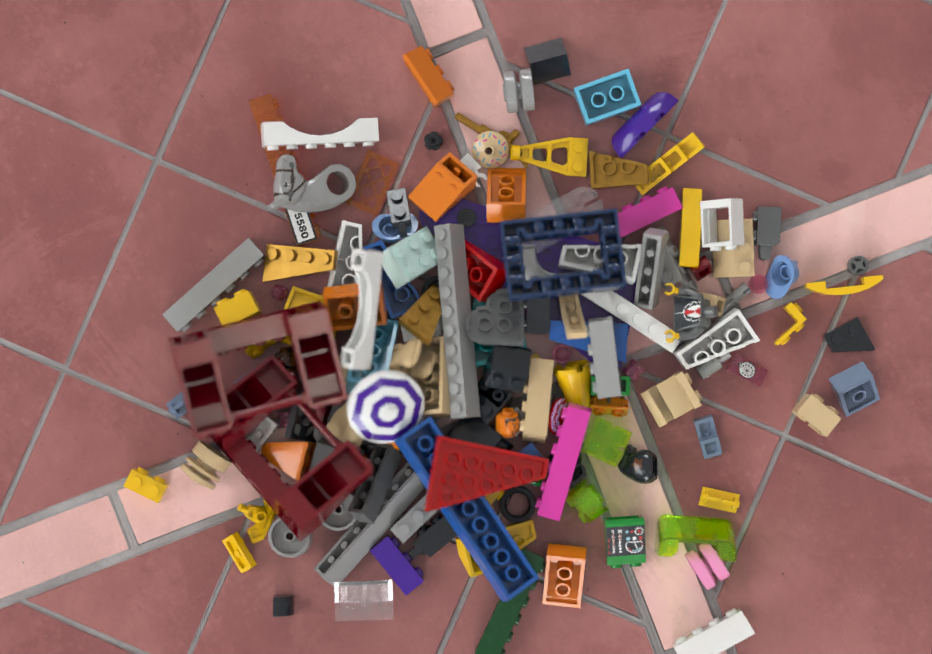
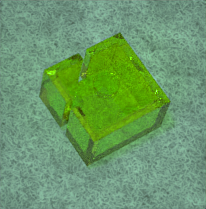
[580,416,632,468]

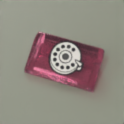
[725,352,768,387]

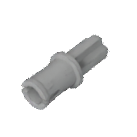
[722,282,752,315]

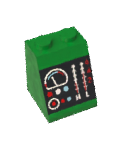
[603,515,646,568]

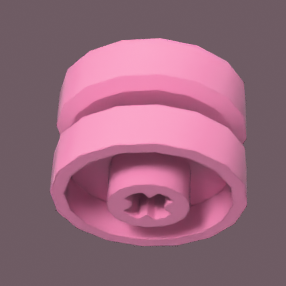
[684,540,730,591]

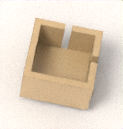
[791,393,841,437]

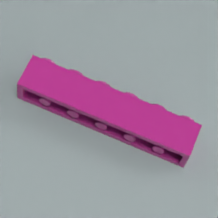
[535,402,592,521]

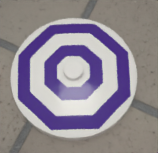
[347,370,425,444]

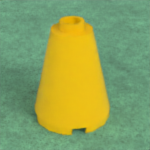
[553,360,591,408]

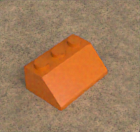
[402,46,455,108]

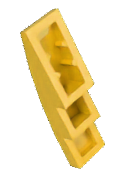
[635,132,705,195]
[679,188,702,268]

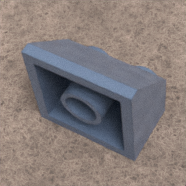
[829,361,880,417]

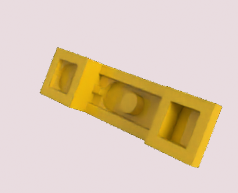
[804,275,883,295]

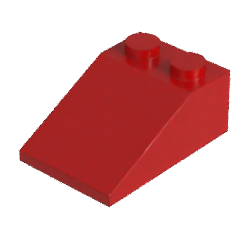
[465,240,506,302]

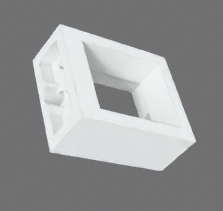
[700,198,744,251]

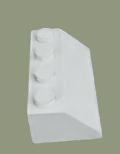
[672,608,755,654]

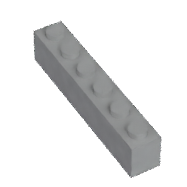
[162,238,265,332]

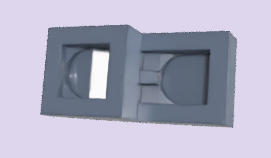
[693,415,723,459]

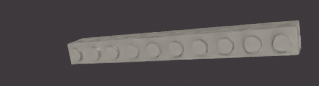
[434,223,481,419]

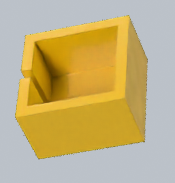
[214,289,262,325]

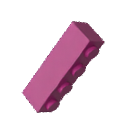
[618,186,683,238]

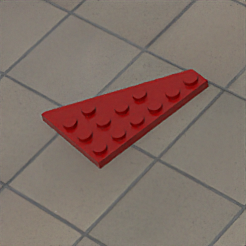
[424,436,549,512]

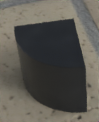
[273,595,294,617]

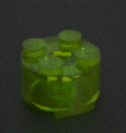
[566,479,609,524]

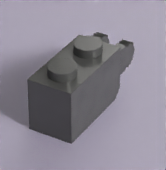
[752,206,782,261]

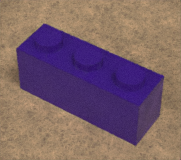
[370,535,425,595]

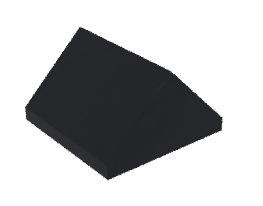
[524,38,571,85]

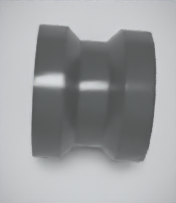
[847,256,869,275]

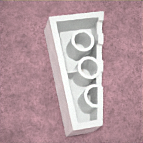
[673,308,760,369]

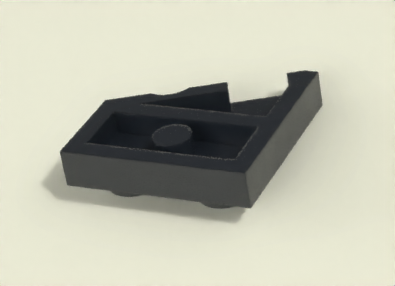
[823,317,875,352]

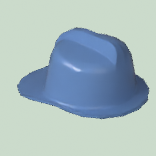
[372,213,418,244]
[764,255,799,299]

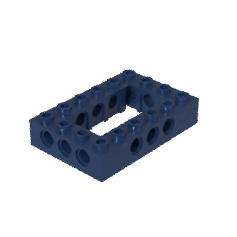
[499,208,627,302]

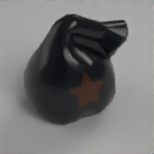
[618,444,658,484]

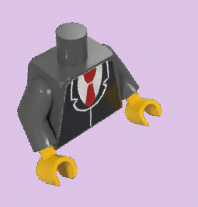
[664,283,719,343]

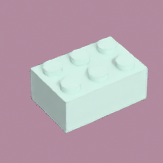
[382,226,437,289]

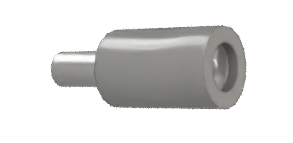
[695,353,731,380]

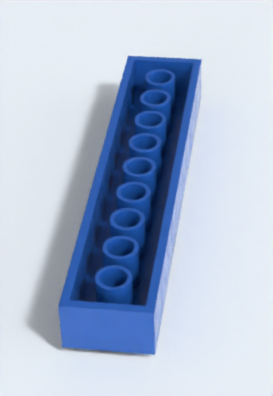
[394,416,539,601]

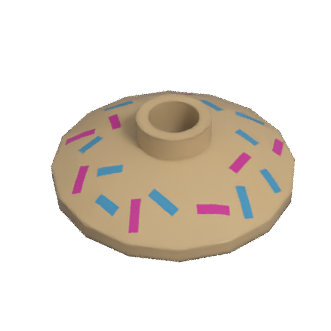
[471,131,509,169]

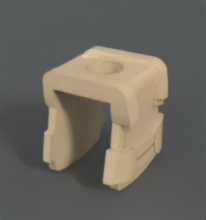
[389,337,435,379]

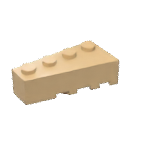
[519,358,554,443]

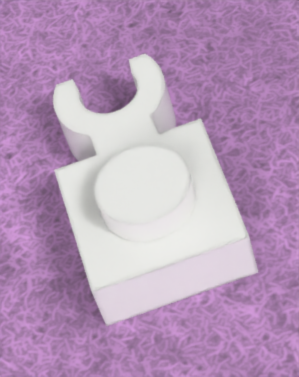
[460,153,487,188]

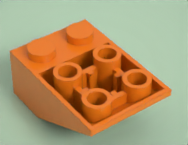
[408,152,478,222]

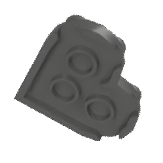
[465,289,524,346]

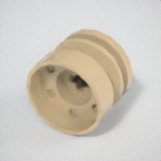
[180,440,232,490]

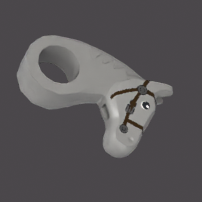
[266,154,356,213]

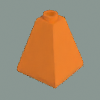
[261,442,317,480]

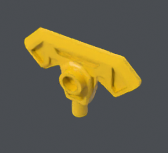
[237,499,276,544]

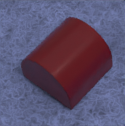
[689,255,713,281]

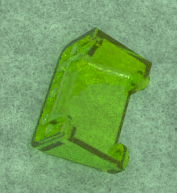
[654,514,737,562]

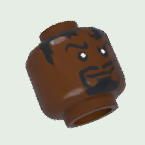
[274,347,298,374]

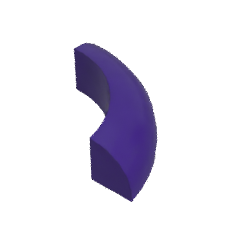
[612,92,679,158]

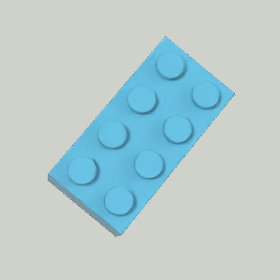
[346,319,399,393]

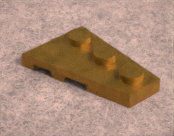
[589,151,649,190]
[398,285,442,347]

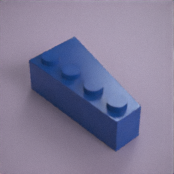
[362,240,420,320]
[549,320,628,362]

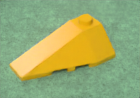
[455,519,537,577]

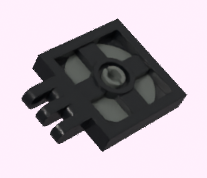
[285,389,316,443]

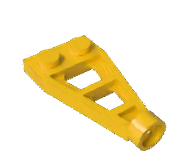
[510,137,588,177]

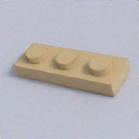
[558,294,587,339]

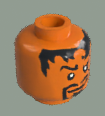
[495,408,521,438]

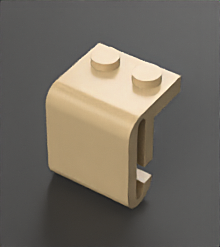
[640,371,702,427]

